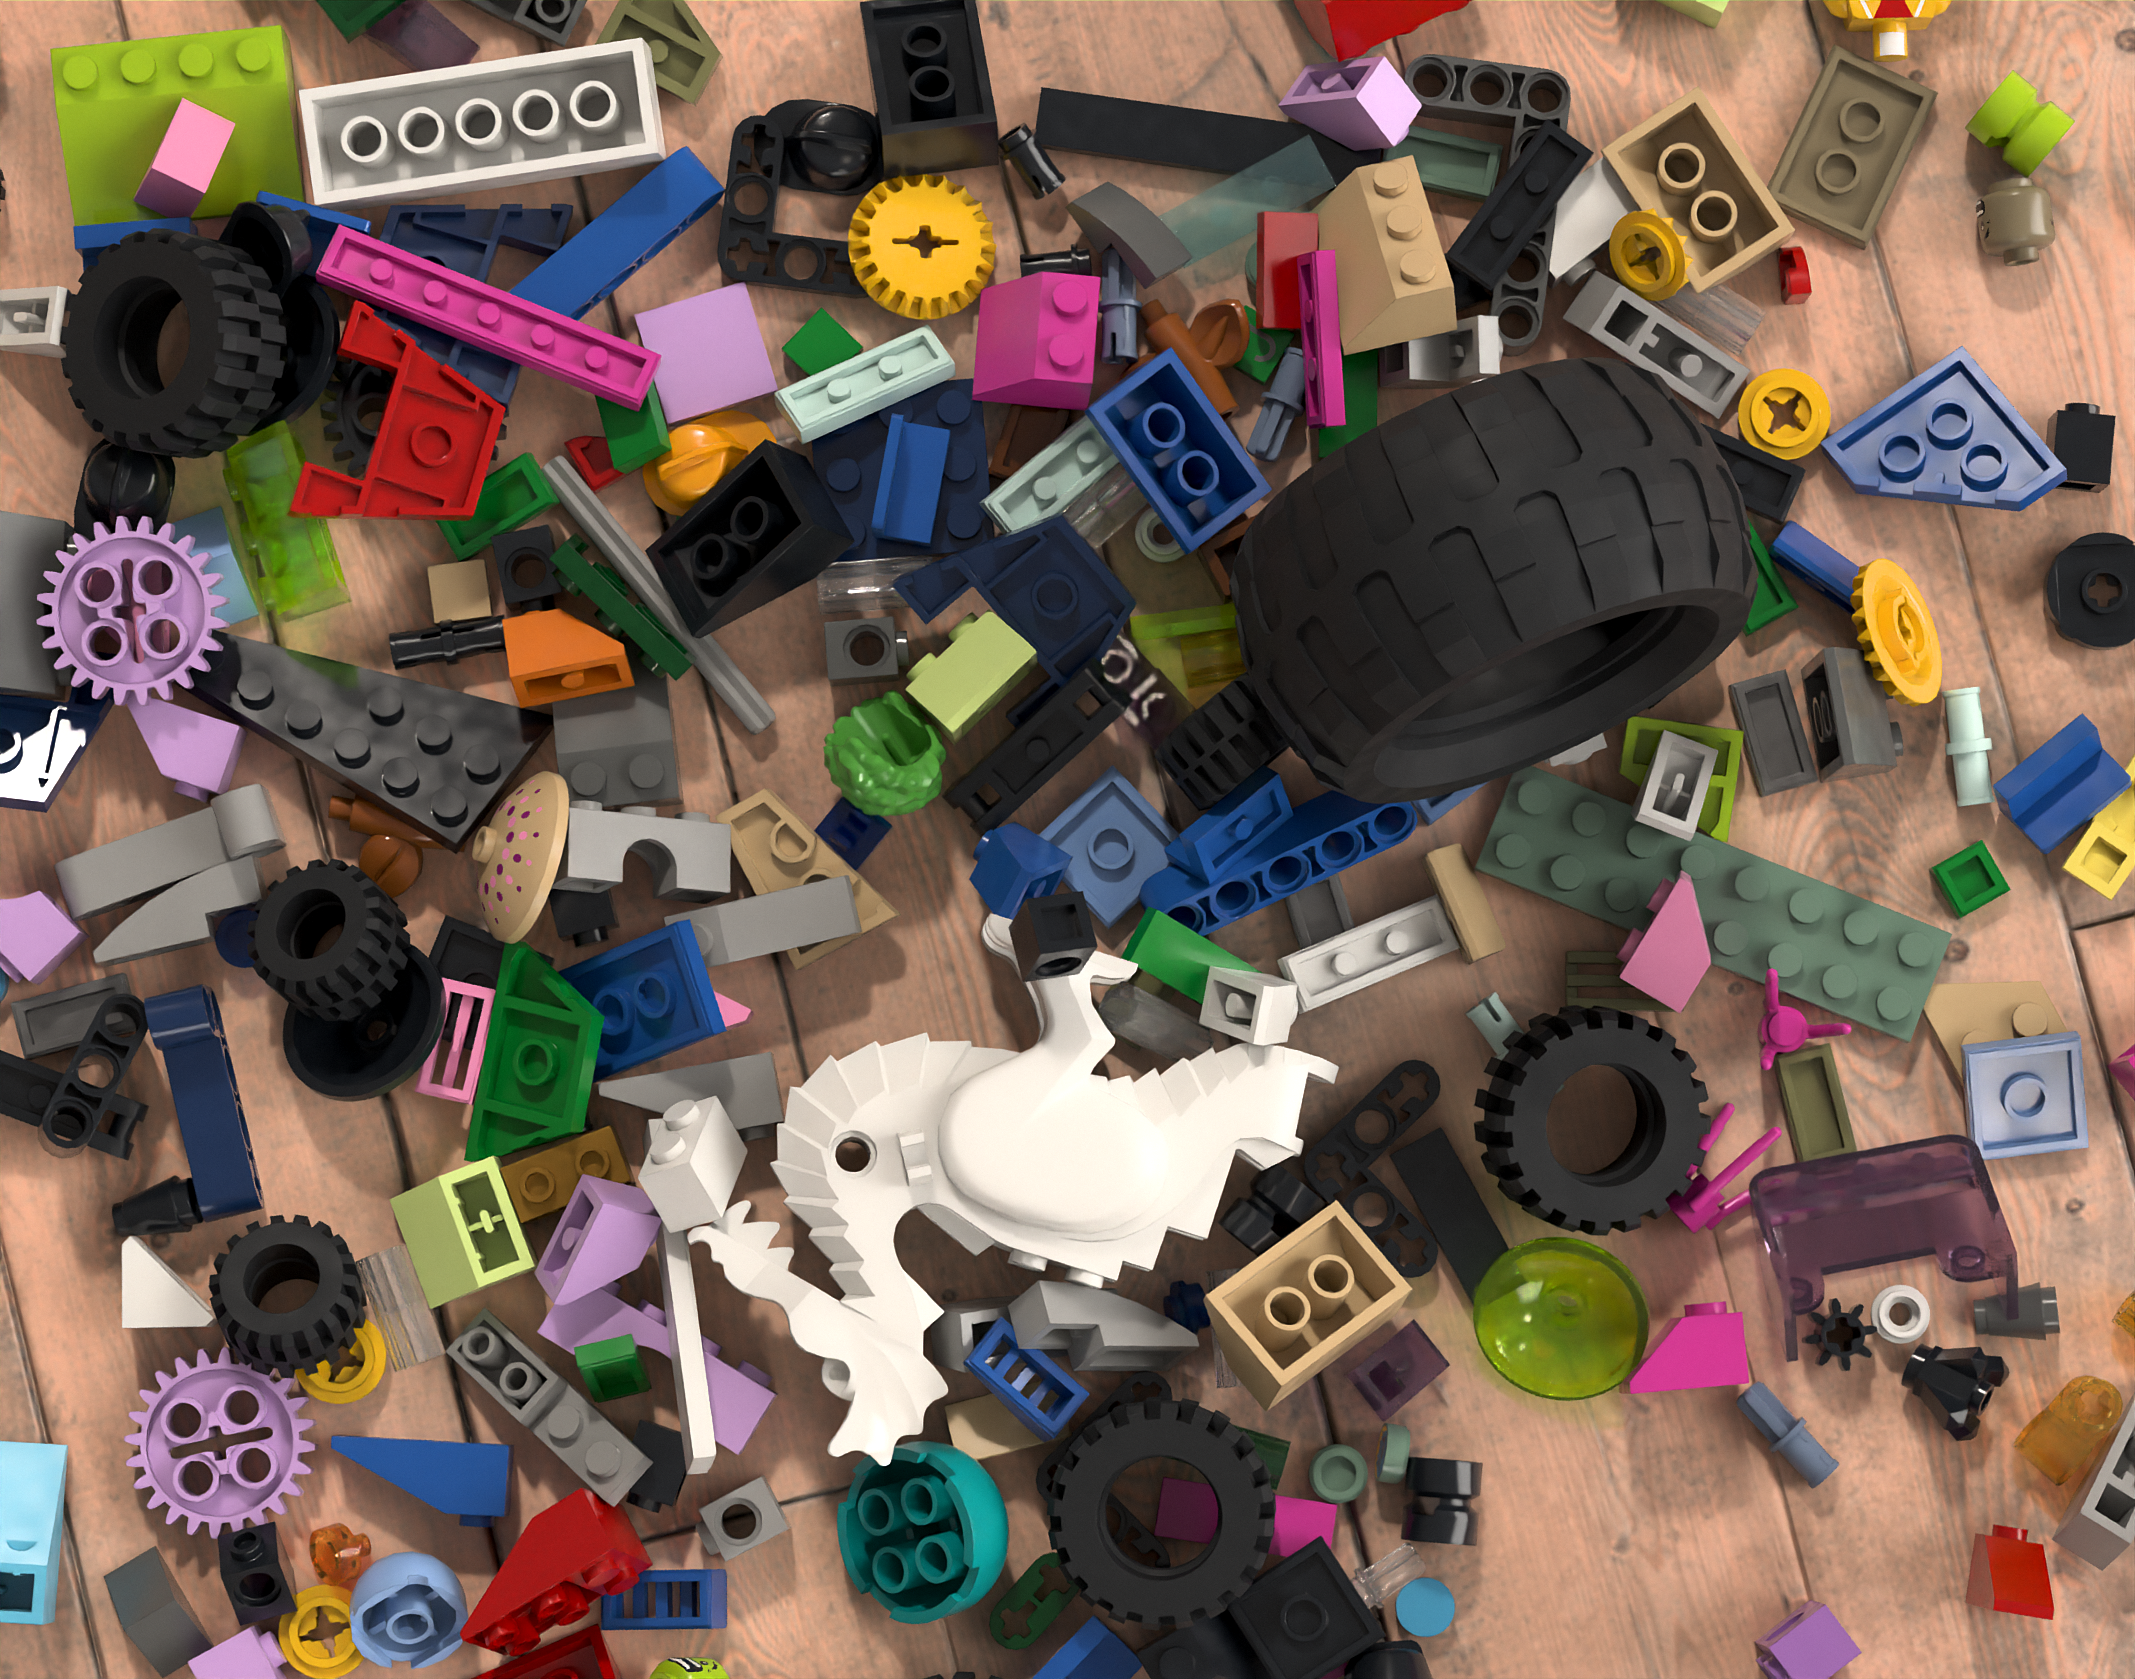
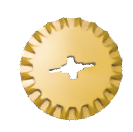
[848,174,997,320]
[1850,558,1942,707]

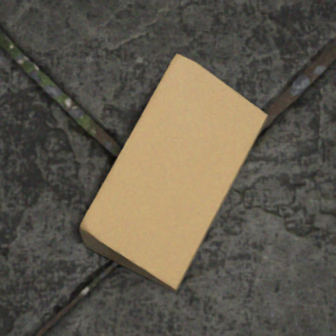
[1421,843,1506,965]
[944,1380,1072,1461]

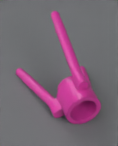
[1757,968,1851,1070]
[1665,1103,1782,1234]

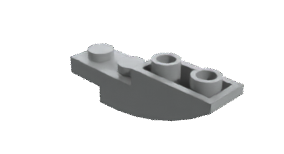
[445,1308,653,1507]

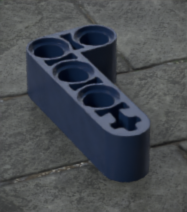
[144,984,264,1223]

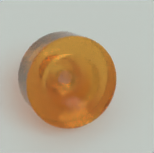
[309,1523,371,1586]

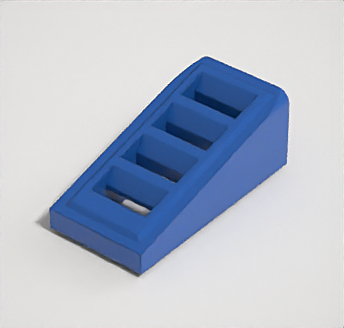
[963,1317,1090,1442]
[601,1569,727,1630]

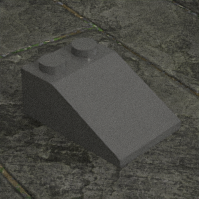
[552,636,684,812]
[1801,647,1904,783]

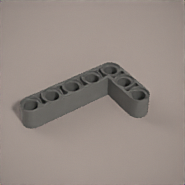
[1403,54,1571,357]

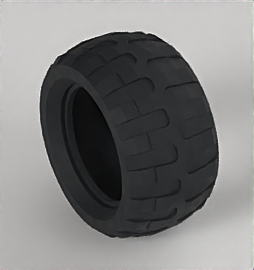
[1229,357,1759,804]

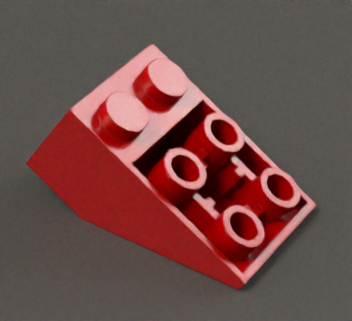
[459,1487,653,1656]

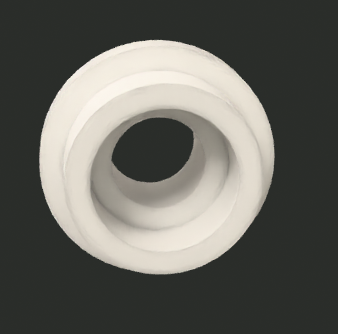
[1135,507,1185,563]
[1870,1285,1930,1344]

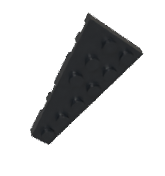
[172,630,554,854]

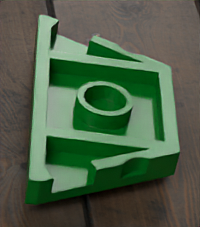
[464,940,604,1162]

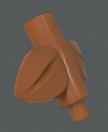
[1115,299,1250,422]
[328,794,467,899]

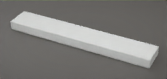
[642,1118,717,1475]

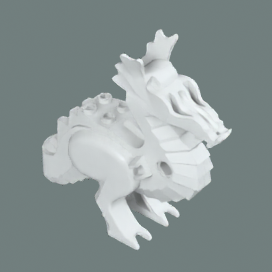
[687,913,1339,1466]

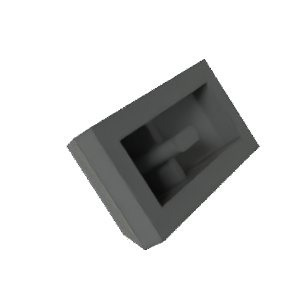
[104,1546,215,1678]

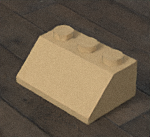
[1600,86,1795,295]
[1310,155,1458,356]
[1203,1200,1412,1412]

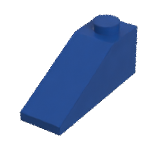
[331,1435,514,1527]

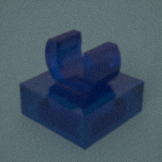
[814,796,893,872]

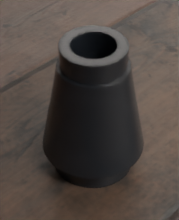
[112,1175,204,1237]

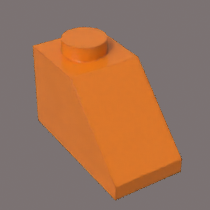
[502,608,635,708]

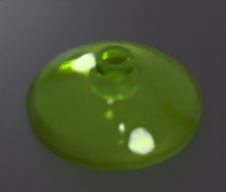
[1473,1237,1650,1401]

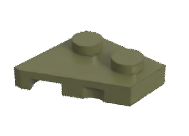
[595,0,723,107]

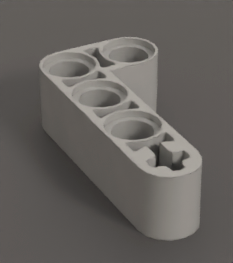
[54,784,287,921]

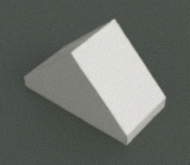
[0,286,72,358]
[1631,730,1718,841]
[122,1236,218,1328]

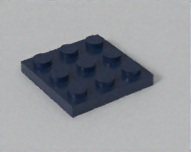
[812,378,994,567]

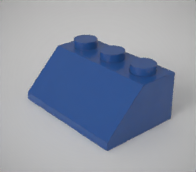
[1084,347,1272,555]

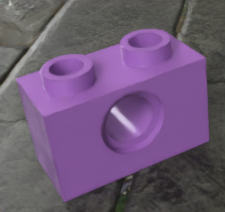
[1755,1600,1862,1679]

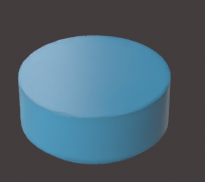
[1395,1577,1455,1637]

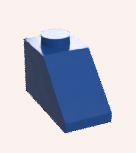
[969,821,1073,920]

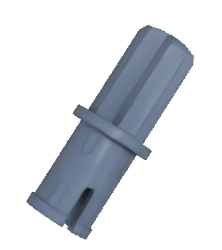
[1098,248,1142,365]
[1246,347,1305,462]
[1736,1381,1839,1489]

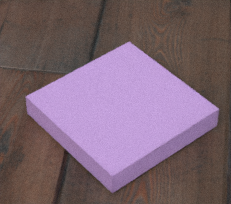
[634,281,778,427]

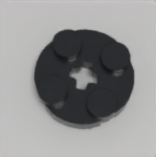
[2043,532,2135,650]

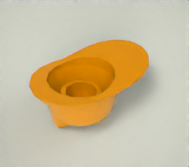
[642,410,777,517]

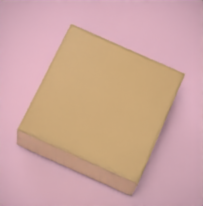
[427,559,493,626]

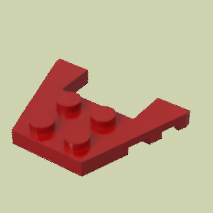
[286,300,506,521]

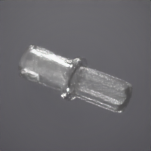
[1350,1543,1426,1609]

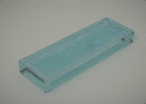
[1157,134,1336,268]

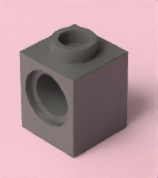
[824,617,910,687]

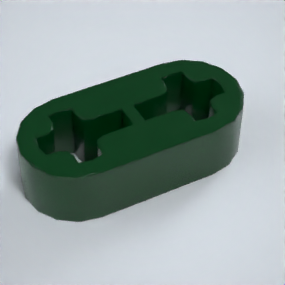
[989,1552,1079,1650]

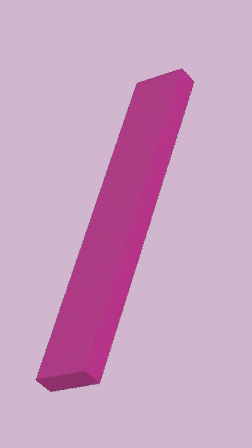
[316,224,662,412]

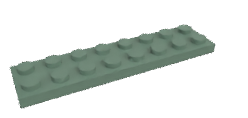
[1474,766,1952,1043]

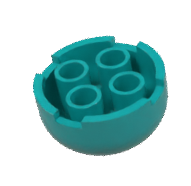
[837,1441,1010,1624]

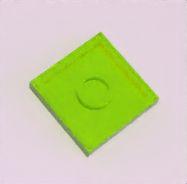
[1127,603,1237,642]

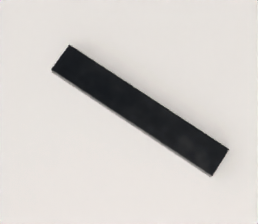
[1035,87,1381,190]

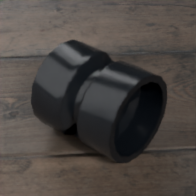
[1218,1164,1327,1257]
[1401,1456,1483,1546]

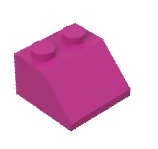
[972,271,1100,411]
[1618,1301,1749,1394]

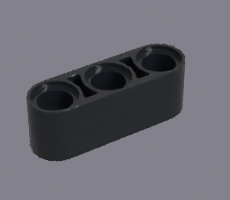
[37,993,149,1158]

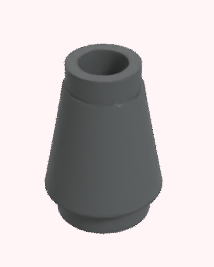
[1973,1282,2060,1340]

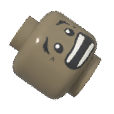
[1976,178,2056,266]

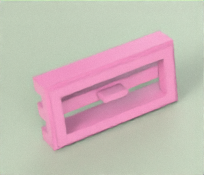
[414,978,496,1106]

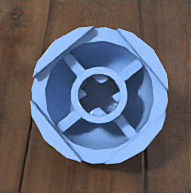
[349,1551,468,1669]

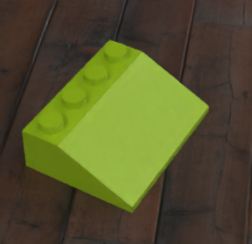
[50,25,306,226]

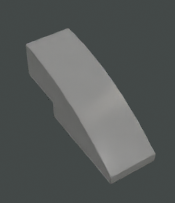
[93,855,268,967]
[1008,1280,1199,1371]

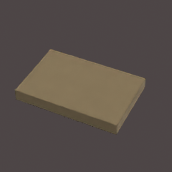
[1767,45,1938,250]

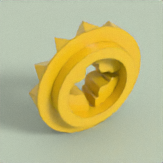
[1609,208,1694,301]
[1737,368,1831,460]
[295,1318,387,1404]
[278,1584,365,1679]

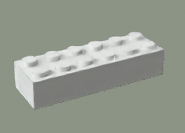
[299,38,667,212]

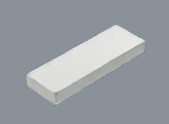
[1277,894,1460,1014]

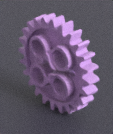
[37,516,230,706]
[124,1347,319,1539]

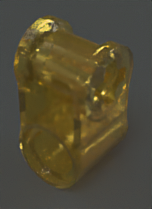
[2013,1375,2123,1486]

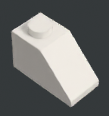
[1199,966,1298,1046]

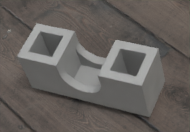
[551,801,731,904]

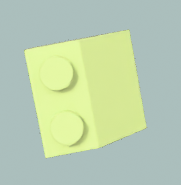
[905,609,1038,745]

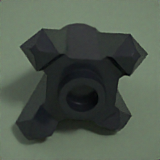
[1901,1343,2010,1441]

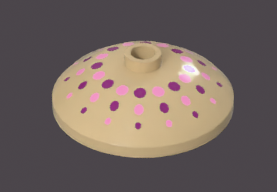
[472,771,569,944]

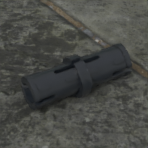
[389,614,506,670]

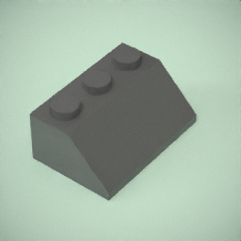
[0,511,78,701]

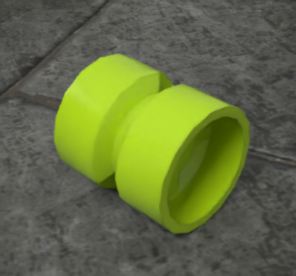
[1965,70,2075,178]

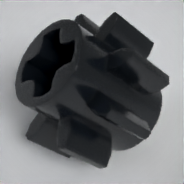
[1802,1298,1878,1371]

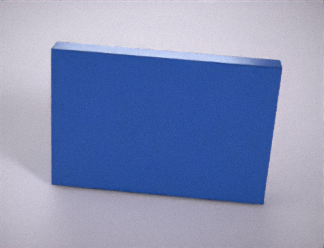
[558,919,727,1083]

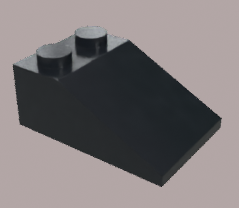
[860,0,999,179]
[645,439,855,639]

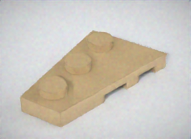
[715,789,901,970]

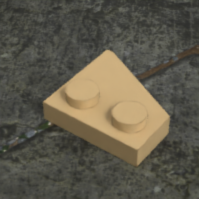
[1922,981,2068,1088]

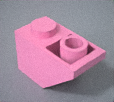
[1616,870,1711,1013]

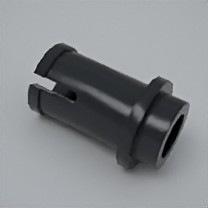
[998,123,1066,200]
[1020,243,1093,278]

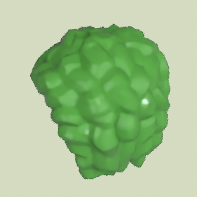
[823,690,946,816]

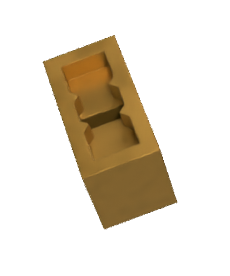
[500,1125,636,1225]

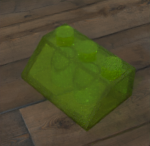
[222,420,352,622]

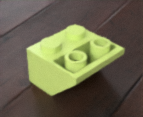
[389,1156,539,1309]

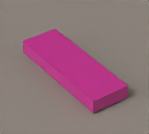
[1297,250,1346,429]
[1154,1477,1337,1557]

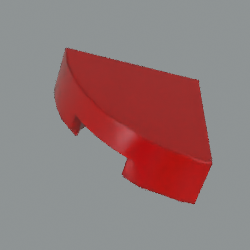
[1776,246,1812,305]
[564,435,644,494]

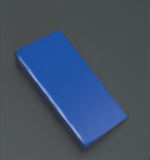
[1767,520,1859,616]

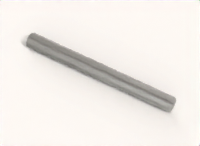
[541,456,776,735]

